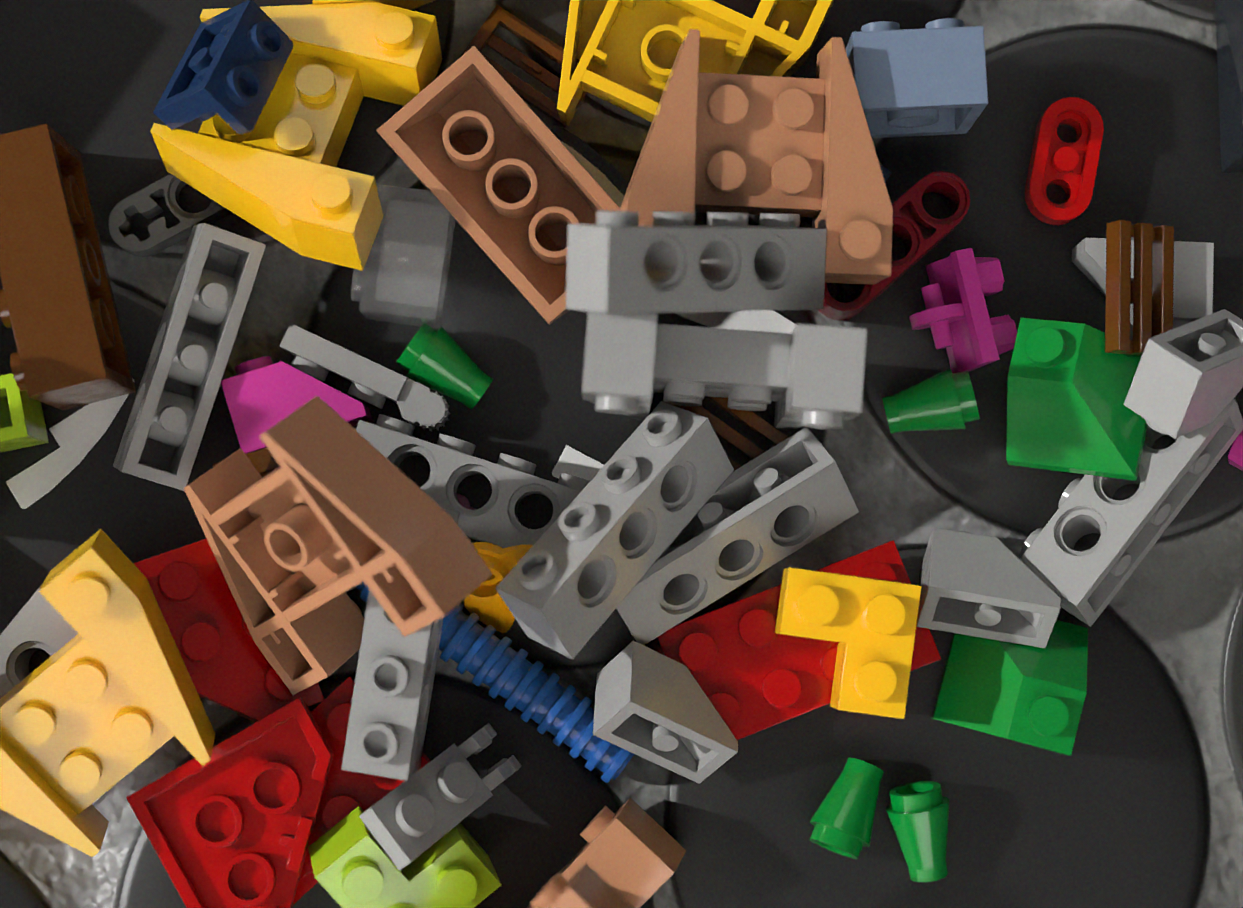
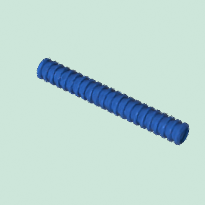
[349,581,634,783]

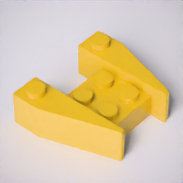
[557,0,834,125]
[151,2,442,271]
[0,529,216,857]

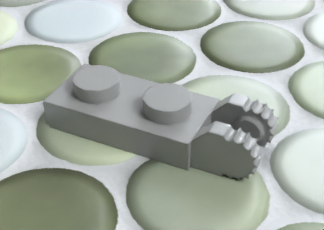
[279,324,451,432]
[359,723,522,870]

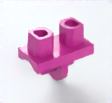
[909,248,1017,374]

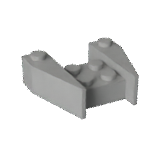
[582,311,867,431]

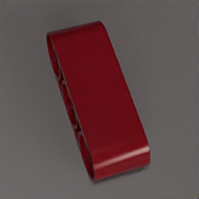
[817,171,970,321]

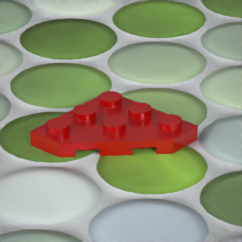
[133,538,324,723]
[126,697,334,908]

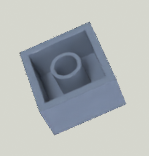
[845,18,988,138]

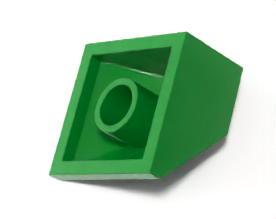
[1006,318,1147,481]
[932,620,1088,756]

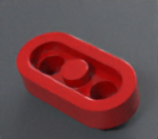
[1025,97,1104,225]

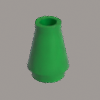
[395,322,493,410]
[882,368,980,434]
[809,757,884,859]
[885,781,949,882]

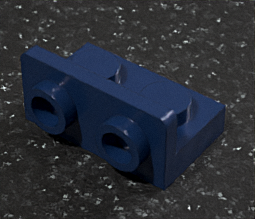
[153,0,293,135]

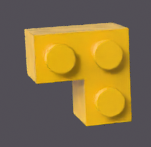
[775,568,921,719]

